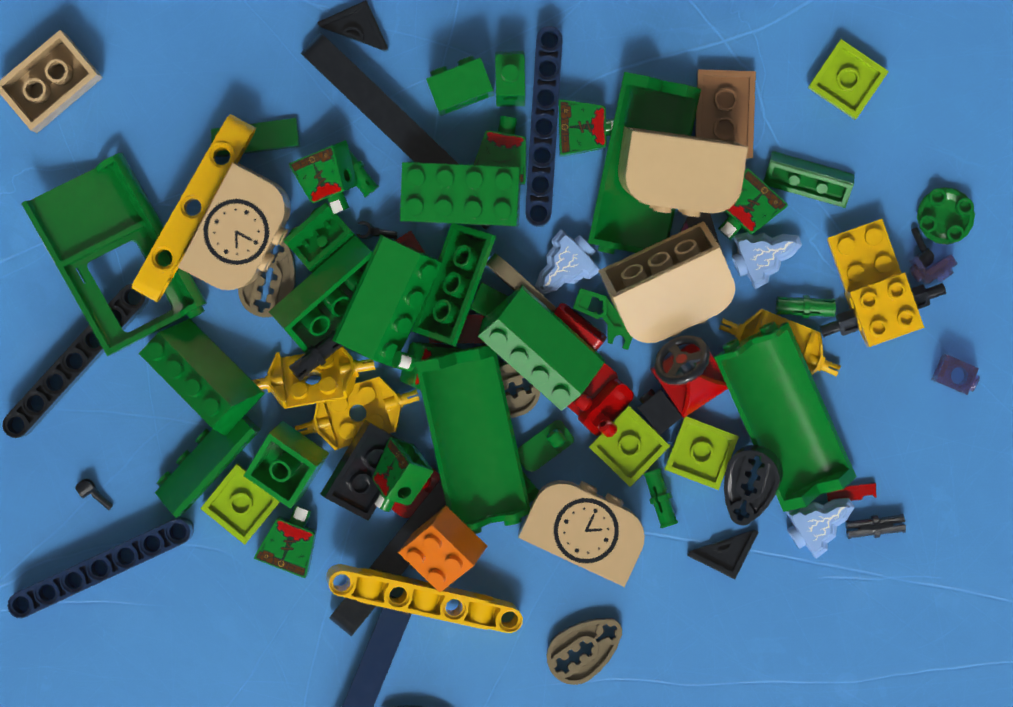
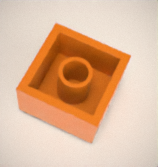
[398,506,487,593]

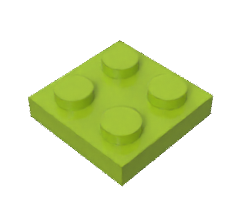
[807,39,889,120]
[588,405,670,487]
[664,416,739,490]
[200,463,280,545]

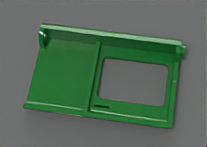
[21,152,207,357]

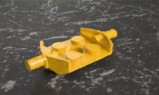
[719,309,841,377]
[252,346,376,409]
[295,376,420,450]

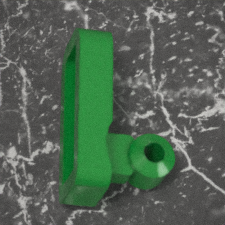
[518,420,574,472]

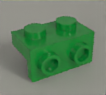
[283,203,355,273]

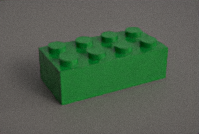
[400,162,521,226]

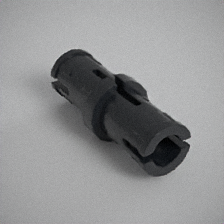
[289,330,342,381]
[845,514,906,539]

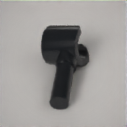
[356,221,398,239]
[911,227,934,269]
[75,479,113,510]

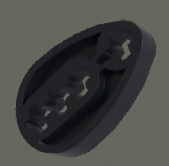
[724,445,783,525]

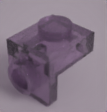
[909,255,957,284]

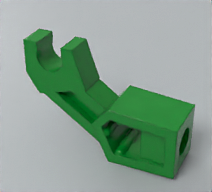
[572,288,633,350]

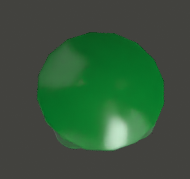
[917,187,975,245]

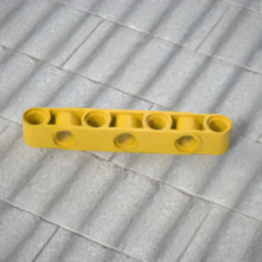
[131,114,256,302]
[326,564,523,633]

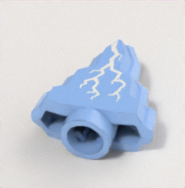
[535,229,601,295]
[731,232,802,289]
[786,498,854,559]

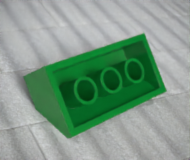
[412,223,496,347]
[268,235,373,353]
[333,235,442,368]
[478,285,605,411]
[139,319,265,436]
[155,415,261,518]

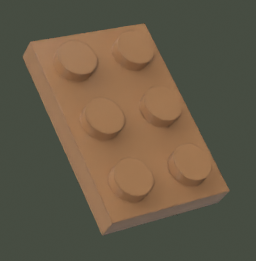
[695,69,756,159]

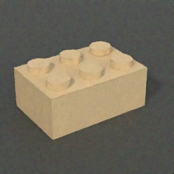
[0,30,103,133]

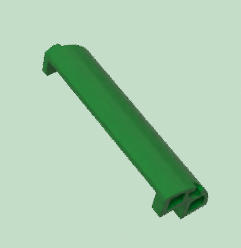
[588,72,701,254]
[714,321,857,512]
[415,345,531,534]

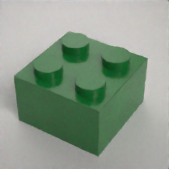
[426,56,494,116]
[244,421,330,509]

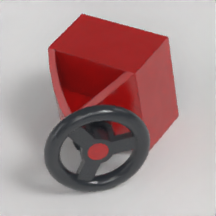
[650,335,728,418]

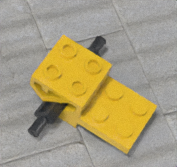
[819,219,946,347]

